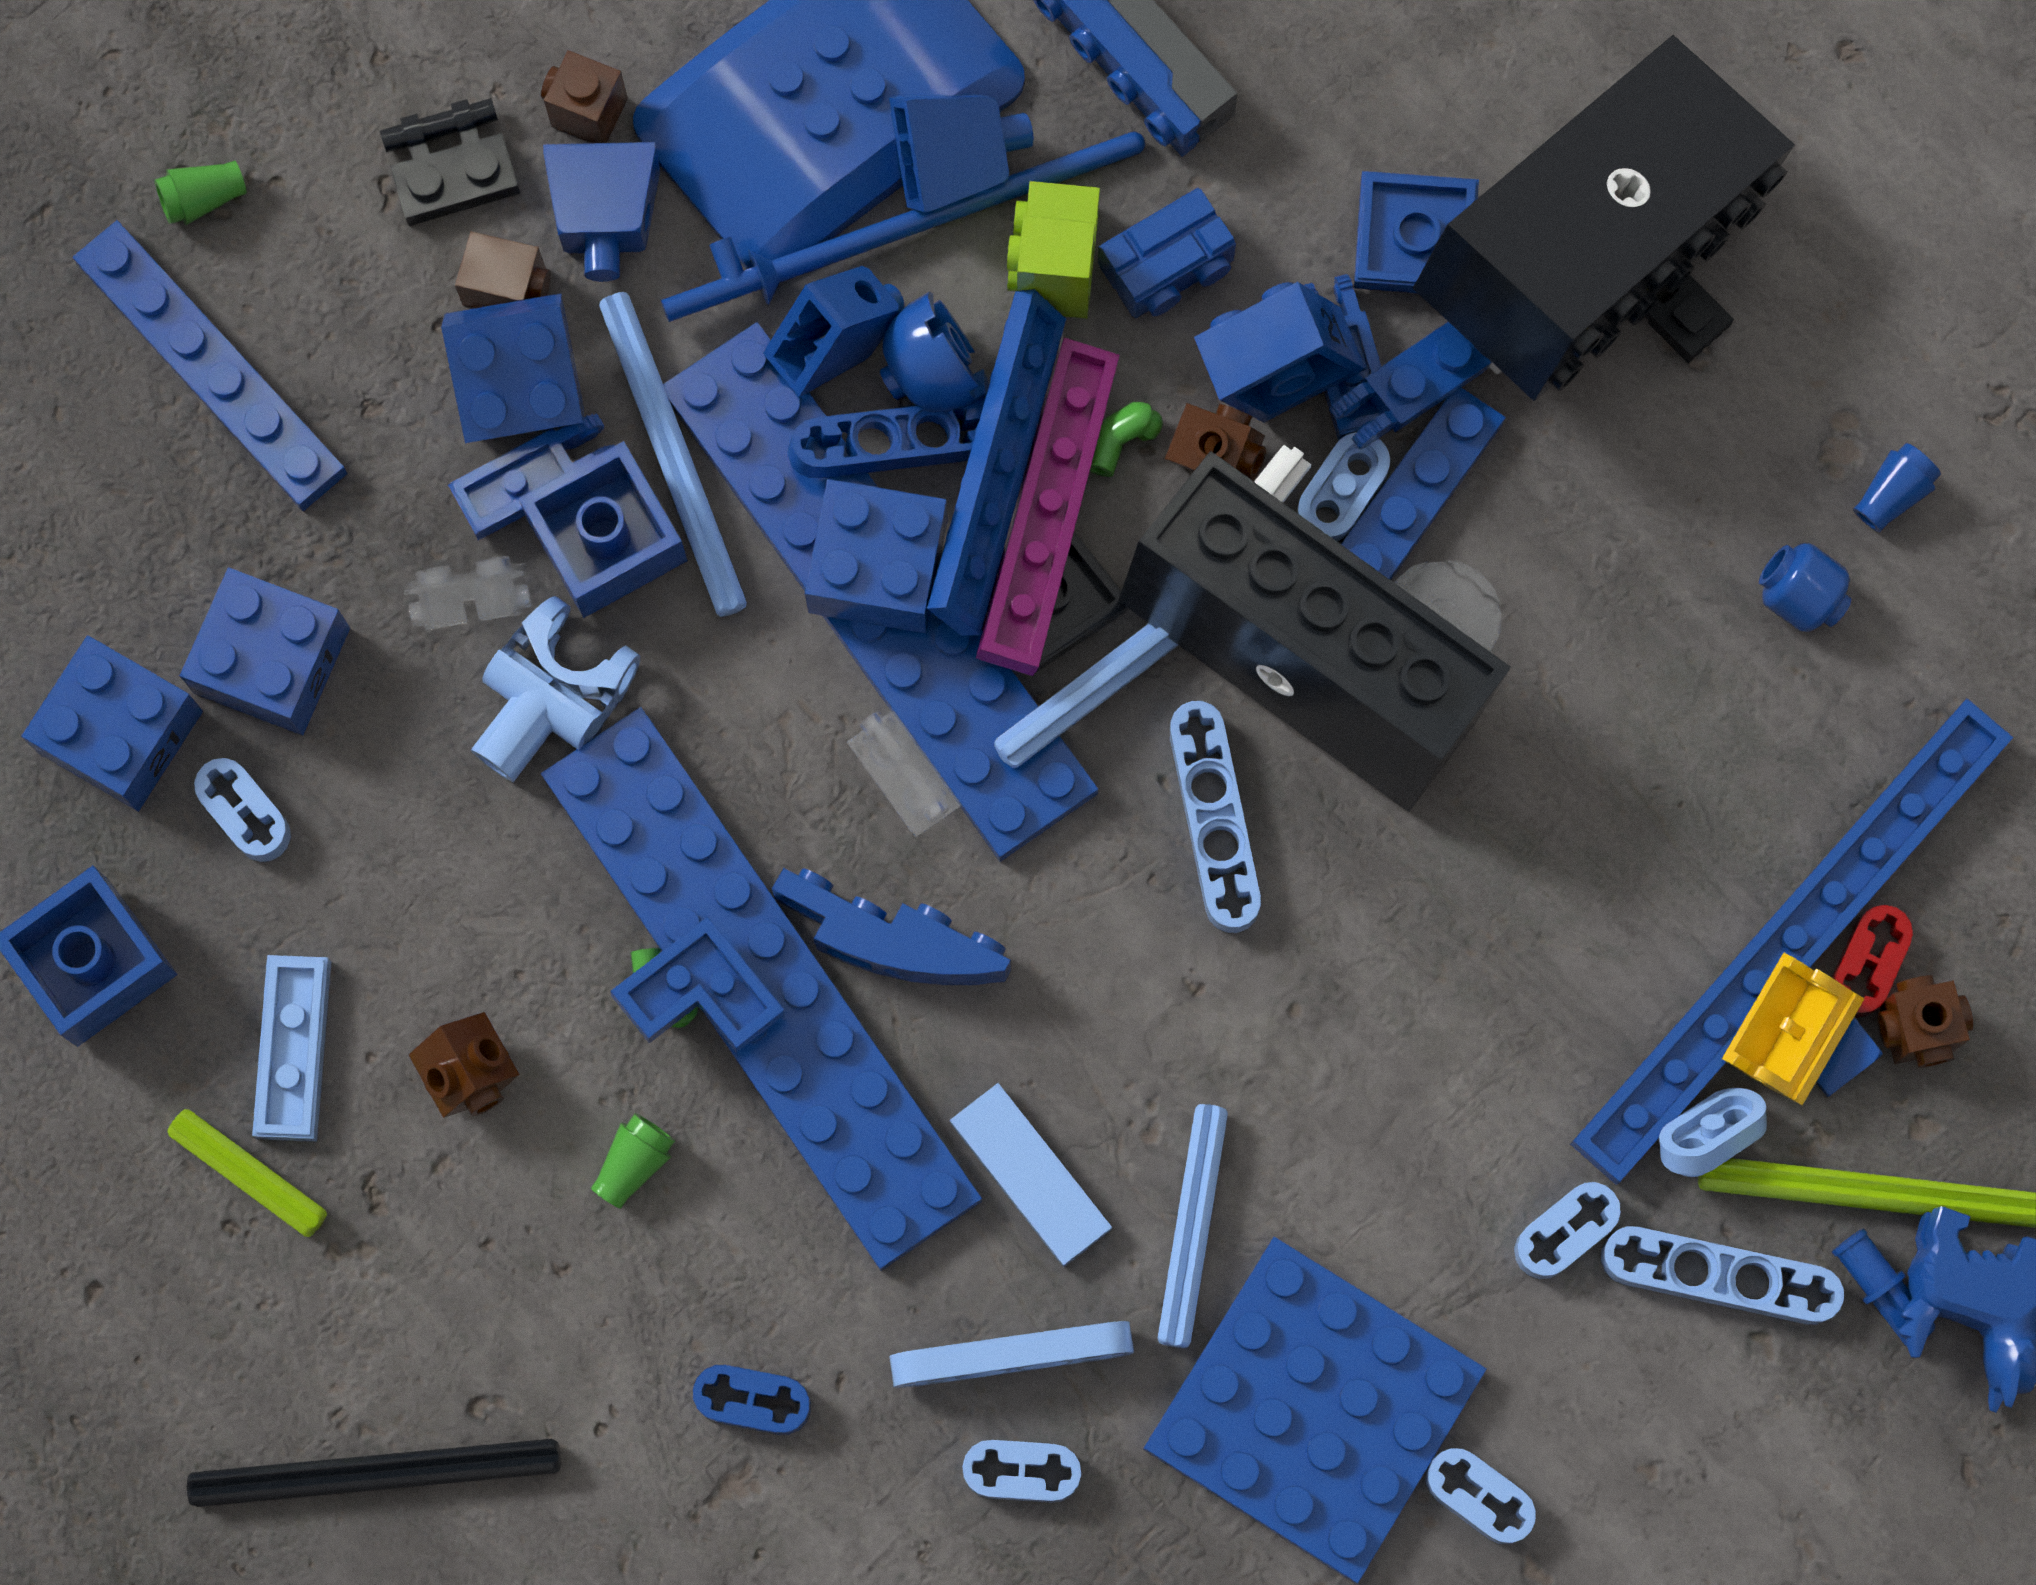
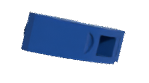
[772,868,1011,985]

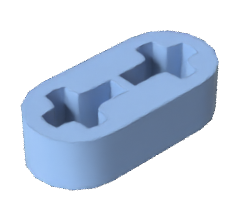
[194,758,291,862]
[1514,1182,1621,1279]
[962,1440,1081,1503]
[1426,1448,1536,1544]

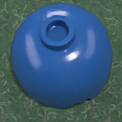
[880,291,989,412]

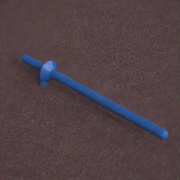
[661,132,1145,322]

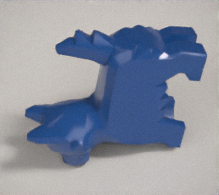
[1898,1206,2036,1413]

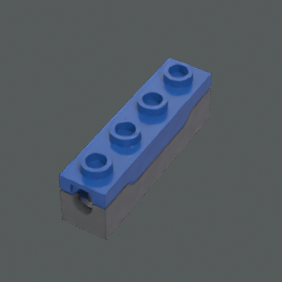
[1033,0,1238,157]

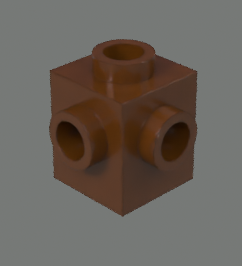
[1165,403,1266,480]
[1878,975,1973,1068]
[409,1012,520,1118]

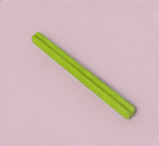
[1698,1158,2036,1228]

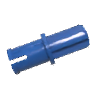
[1831,1228,1935,1346]

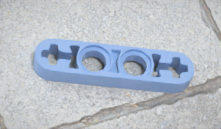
[1170,701,1261,933]
[1601,1226,1844,1325]
[889,1321,1134,1388]

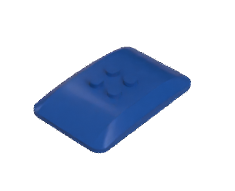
[633,0,1025,269]

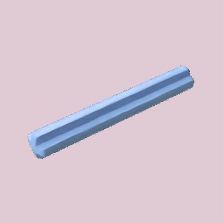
[994,623,1178,768]
[1158,1104,1228,1348]

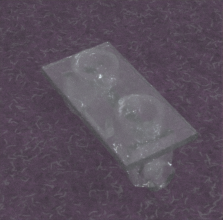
[404,556,532,631]
[846,710,962,839]

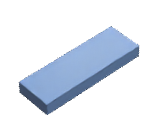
[252,955,331,1142]
[950,1083,1112,1268]

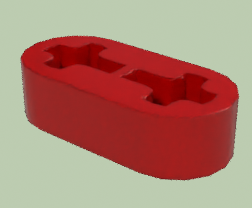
[1832,905,1913,1018]

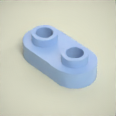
[1297,432,1390,542]
[1659,1088,1767,1177]

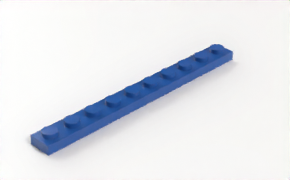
[1570,698,2014,1185]

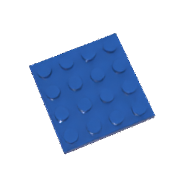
[1143,1237,1486,1584]

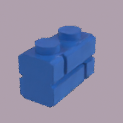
[1098,188,1236,319]

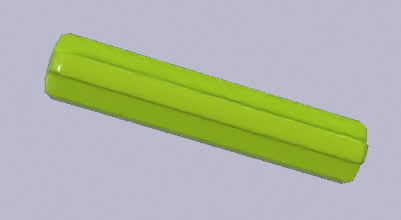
[167,1109,327,1237]

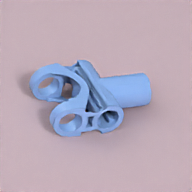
[471,596,640,782]

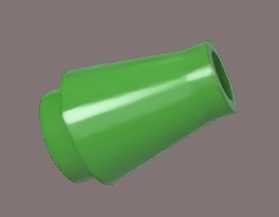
[154,160,247,225]
[591,1113,675,1209]

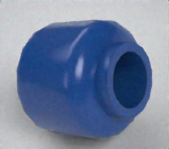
[1759,543,1852,632]

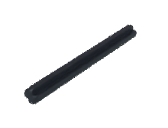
[186,1439,561,1507]

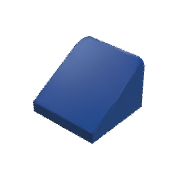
[1816,1018,1883,1097]

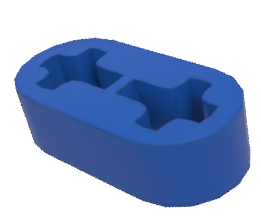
[693,1365,811,1435]

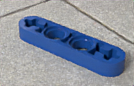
[788,398,985,478]

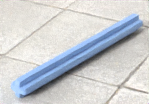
[599,292,747,617]

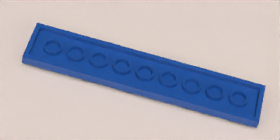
[663,322,1098,862]
[541,707,982,1271]

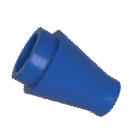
[1853,443,1941,533]

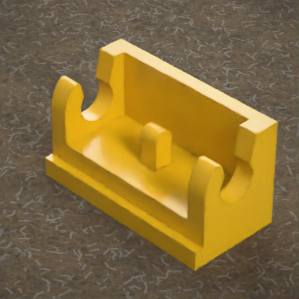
[1722,953,1864,1105]

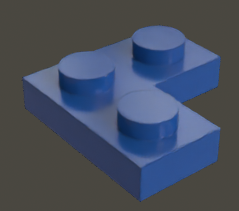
[610,917,785,1053]

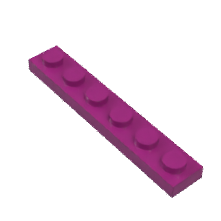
[976,337,1120,676]

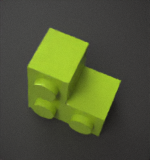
[1007,181,1100,319]

